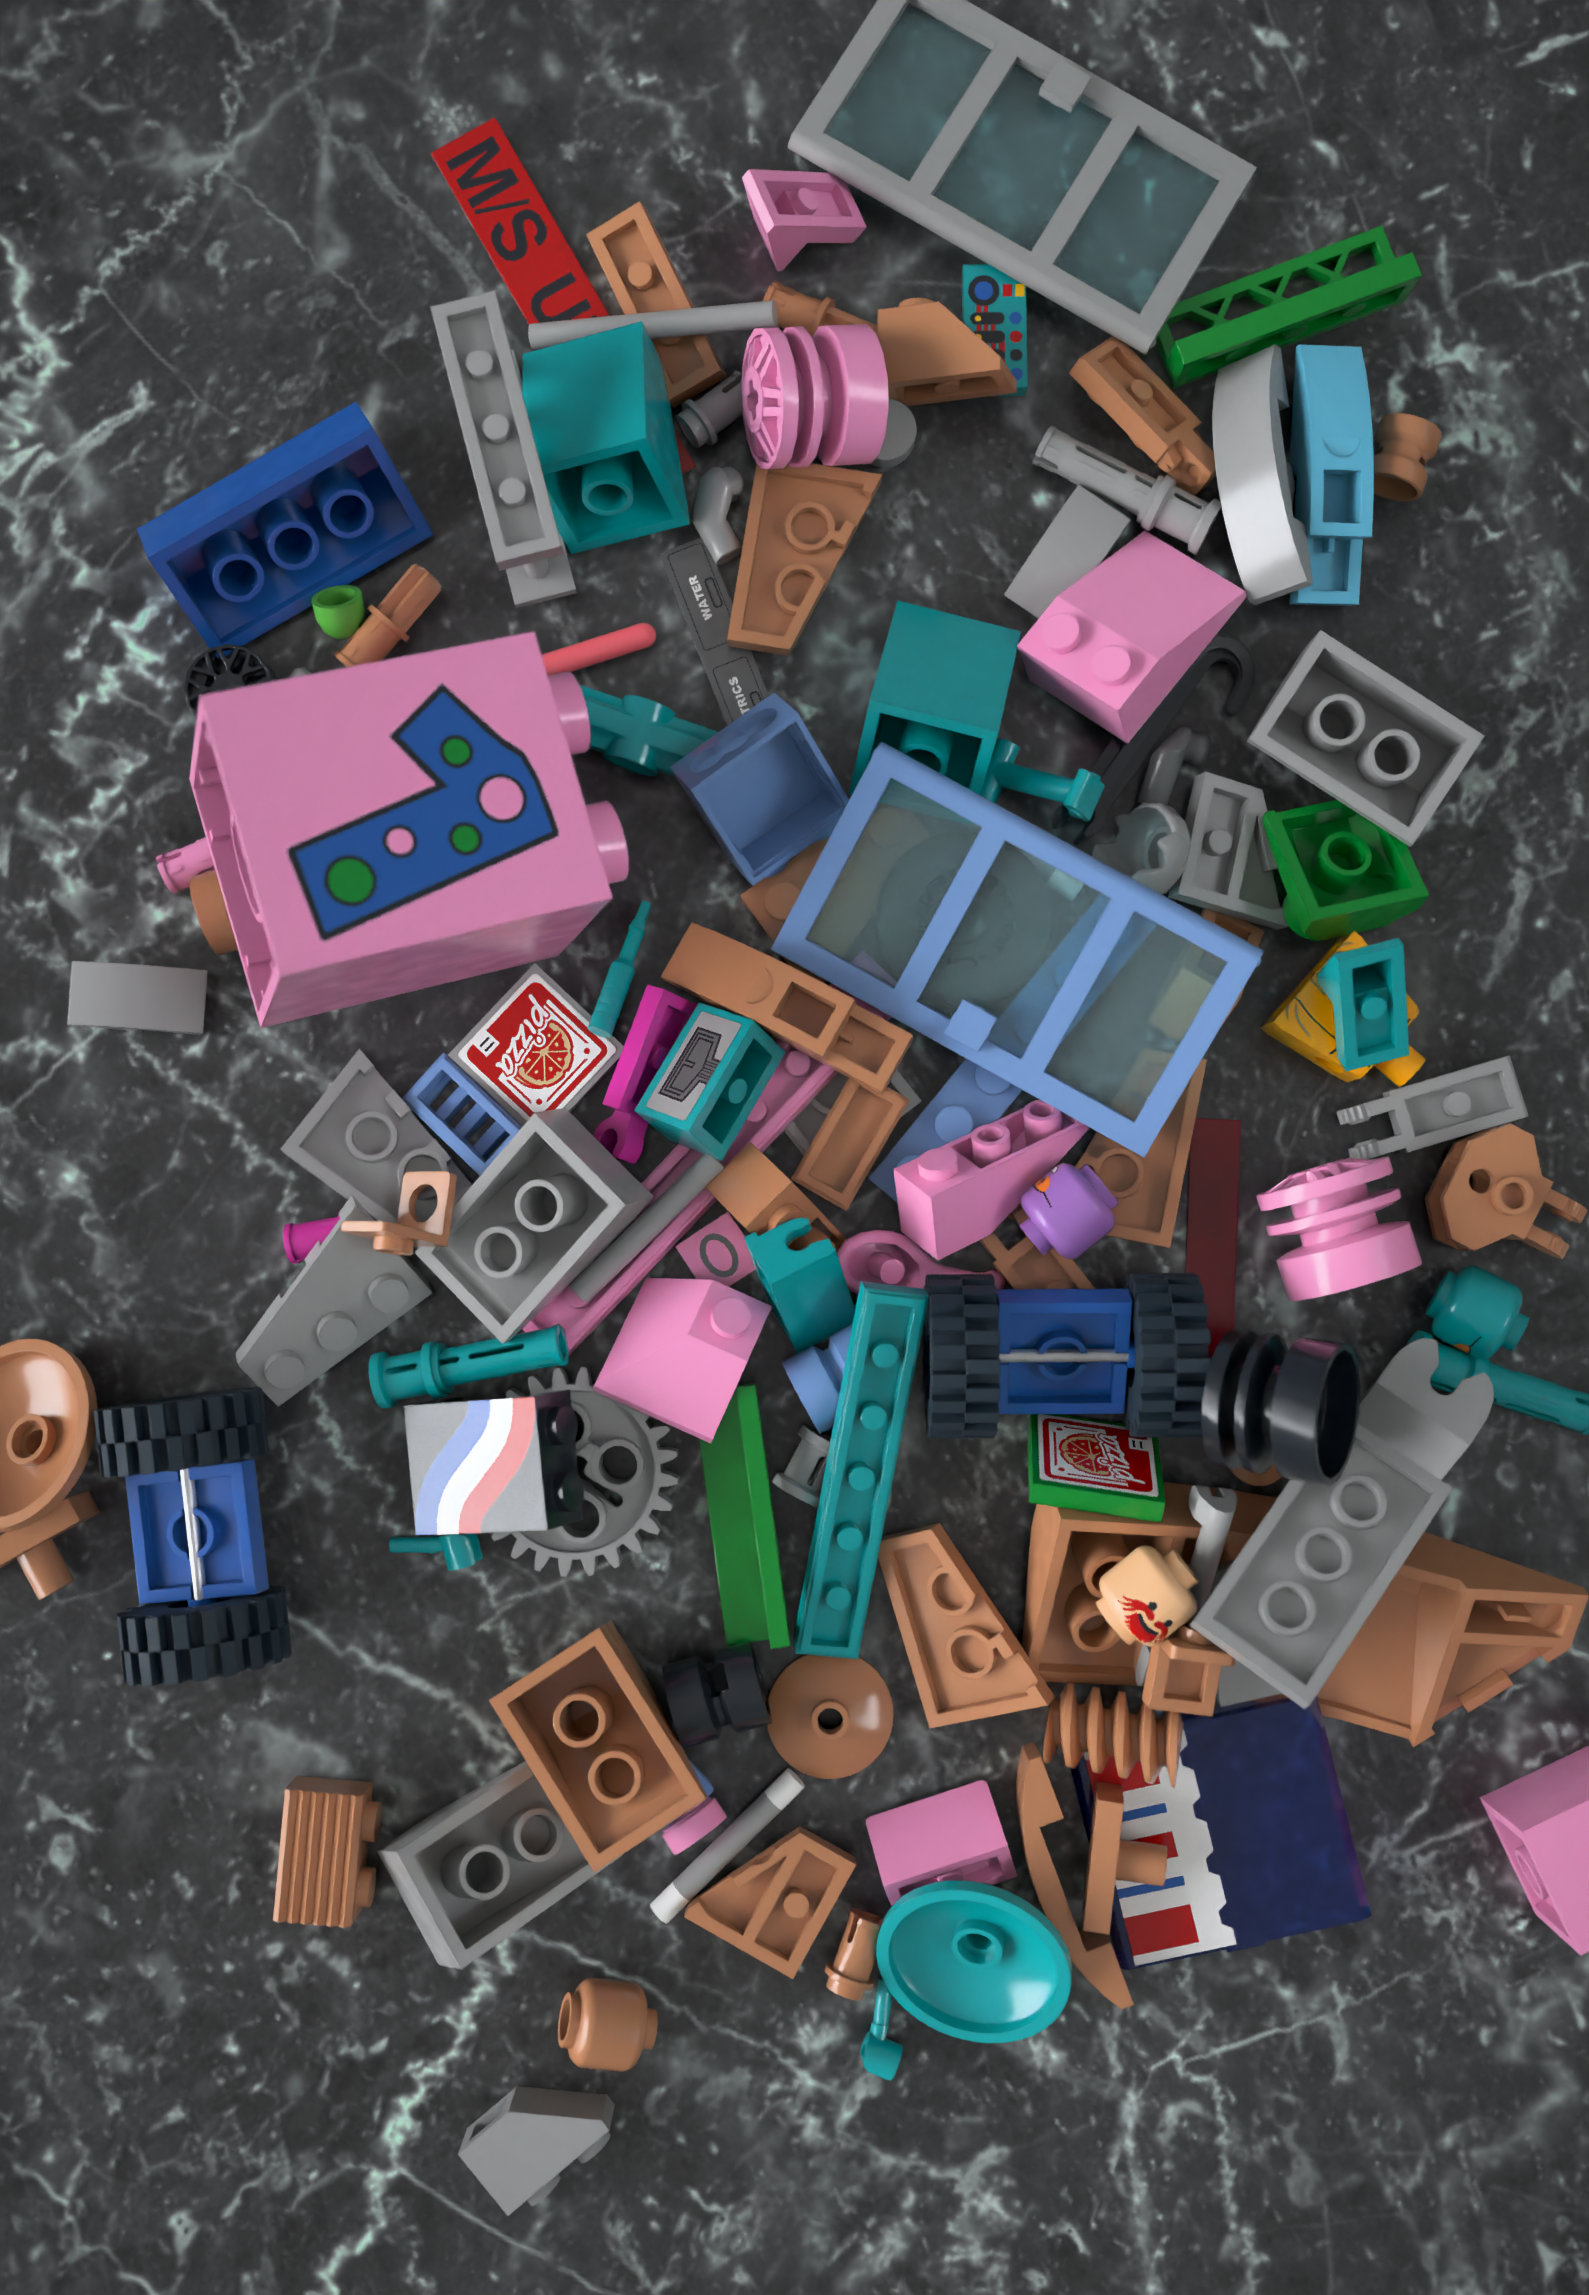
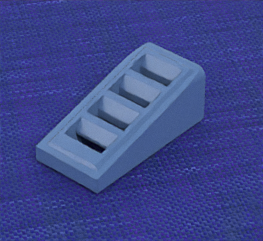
[402,1052,523,1176]

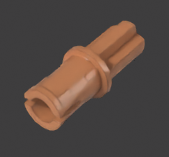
[763,280,877,336]
[334,564,442,667]

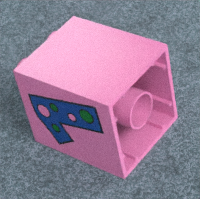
[189,631,629,1028]

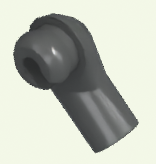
[1137,725,1211,806]

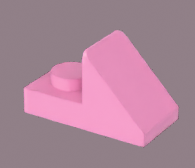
[742,169,867,272]

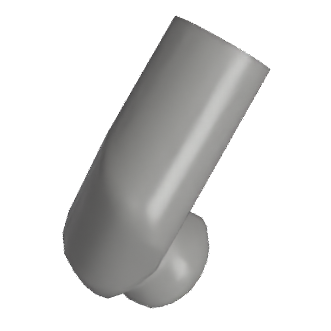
[691,466,744,565]

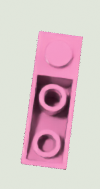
[893,1100,1089,1261]

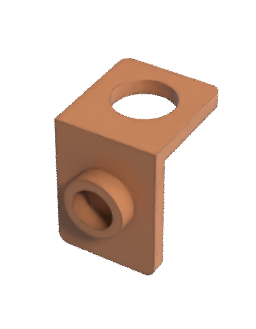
[341,1171,457,1255]

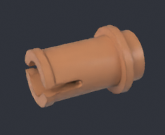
[824,1908,884,2001]

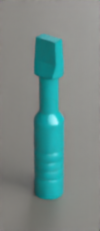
[587,900,651,1038]

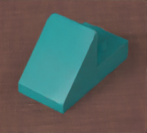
[1317,938,1409,1071]

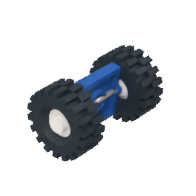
[923,1273,1211,1439]
[93,1387,292,1687]

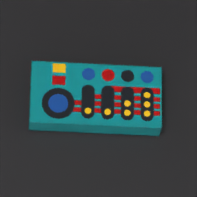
[961,264,1028,396]

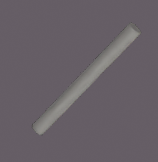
[528,300,778,350]

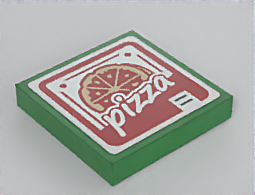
[1027,1414,1166,1522]

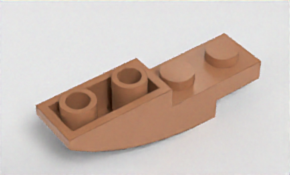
[661,922,913,1095]

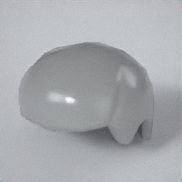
[1092,802,1191,894]

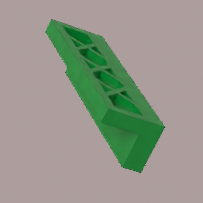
[1156,226,1422,389]
[699,1380,790,1649]

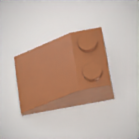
[489,1620,708,1873]

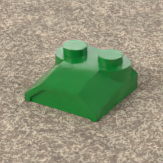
[1262,800,1429,941]

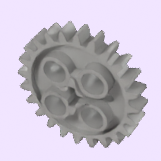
[492,1365,679,1577]

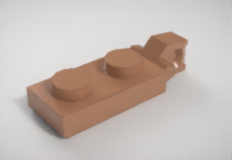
[1069,336,1216,495]

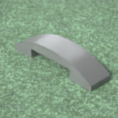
[1212,344,1313,605]

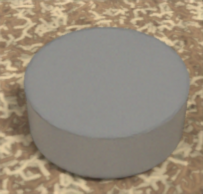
[871,398,917,468]

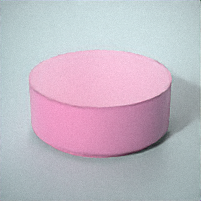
[661,1796,727,1855]

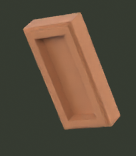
[791,1078,910,1211]

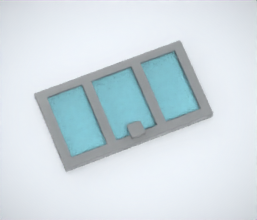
[788,0,1257,355]

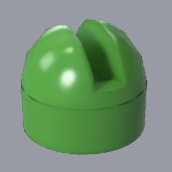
[311,585,366,640]

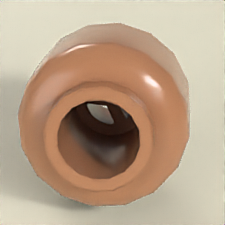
[558,1977,658,2072]

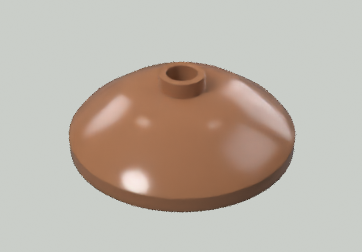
[0,1339,97,1533]

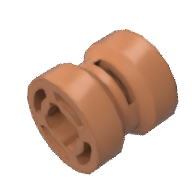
[1373,413,1442,502]

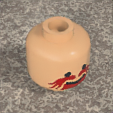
[1096,1546,1199,1647]

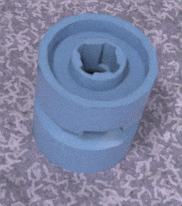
[782,1323,853,1436]

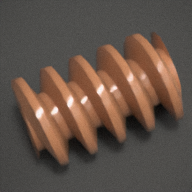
[1043,1682,1184,1788]

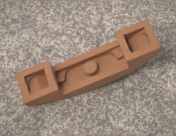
[1016,1741,1134,2009]

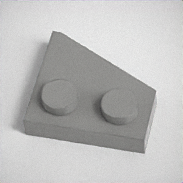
[1168,772,1288,930]

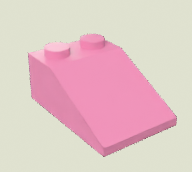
[1017,531,1246,744]

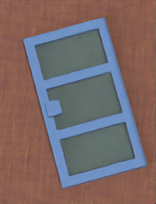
[771,742,1264,1157]

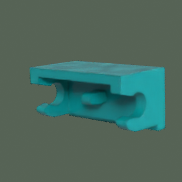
[744,1218,855,1353]

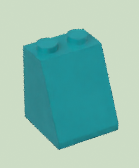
[522,321,690,554]
[848,600,1021,825]

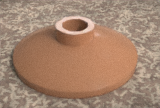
[767,1654,893,1779]

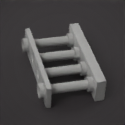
[430,290,577,609]

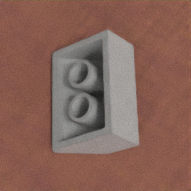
[1247,630,1484,847]

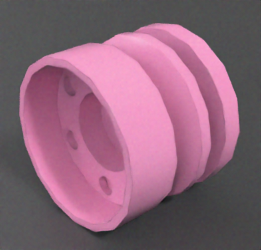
[741,324,889,469]
[1256,1156,1422,1301]

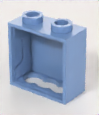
[669,692,849,886]

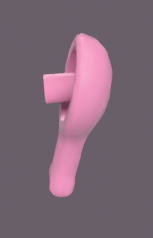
[837,1230,1006,1296]

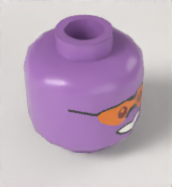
[1019,1163,1119,1260]

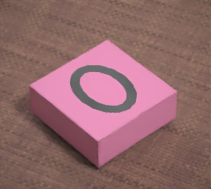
[675,1211,755,1287]

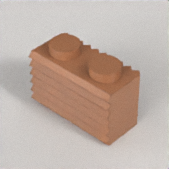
[273,1776,382,1928]

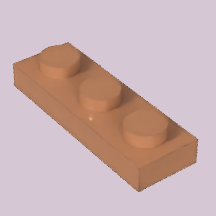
[586,201,728,408]

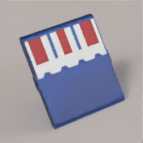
[1070,1695,1372,1970]

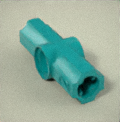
[579,684,718,778]

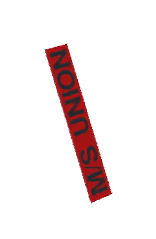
[430,117,697,475]

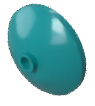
[876,1880,1072,2043]

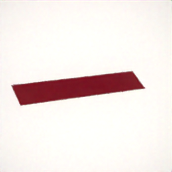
[1185,1118,1241,1359]

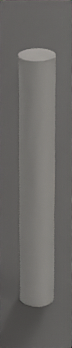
[569,1154,724,1303]

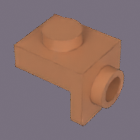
[1142,1619,1236,1717]

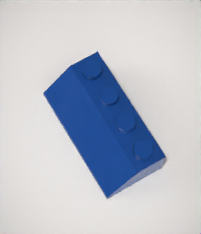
[137,402,434,658]

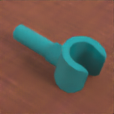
[389,1533,483,1571]
[860,1978,903,2080]

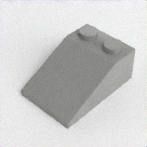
[415,1108,654,1344]
[377,1761,623,1969]

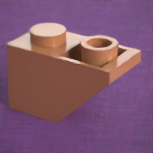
[705,1142,847,1252]

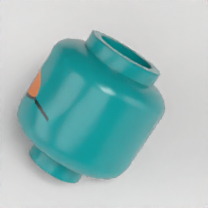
[1425,1265,1530,1359]

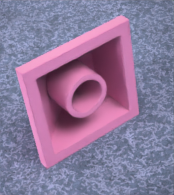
[593,1278,772,1443]

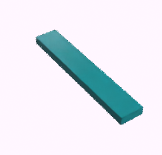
[792,1281,929,1659]

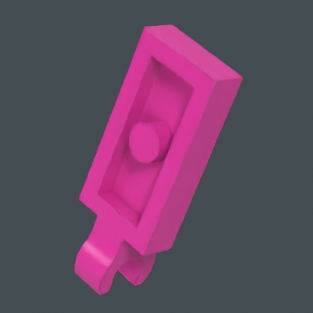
[593,984,697,1164]

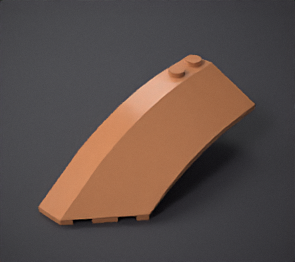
[1022,1482,1589,1747]

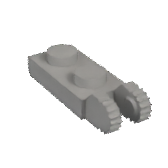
[1336,1055,1528,1159]

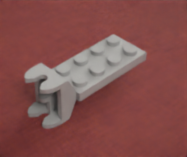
[1189,1338,1494,1709]

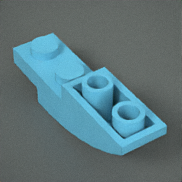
[1289,344,1374,606]

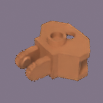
[1425,1123,1588,1259]

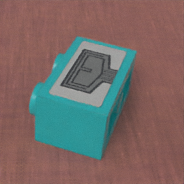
[634,1002,785,1161]

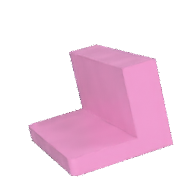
[866,1780,1018,1906]

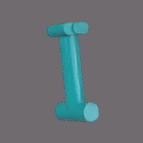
[981,738,1105,821]

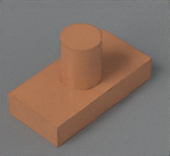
[0,1490,101,1600]
[1082,1782,1167,1935]

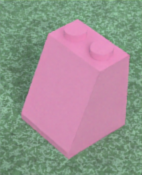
[1480,1746,1589,1956]

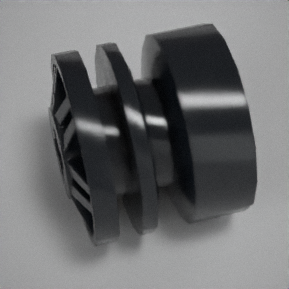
[1201,1328,1361,1486]

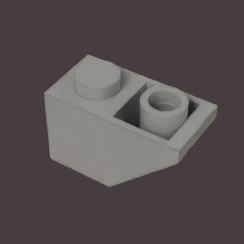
[458,2086,615,2216]

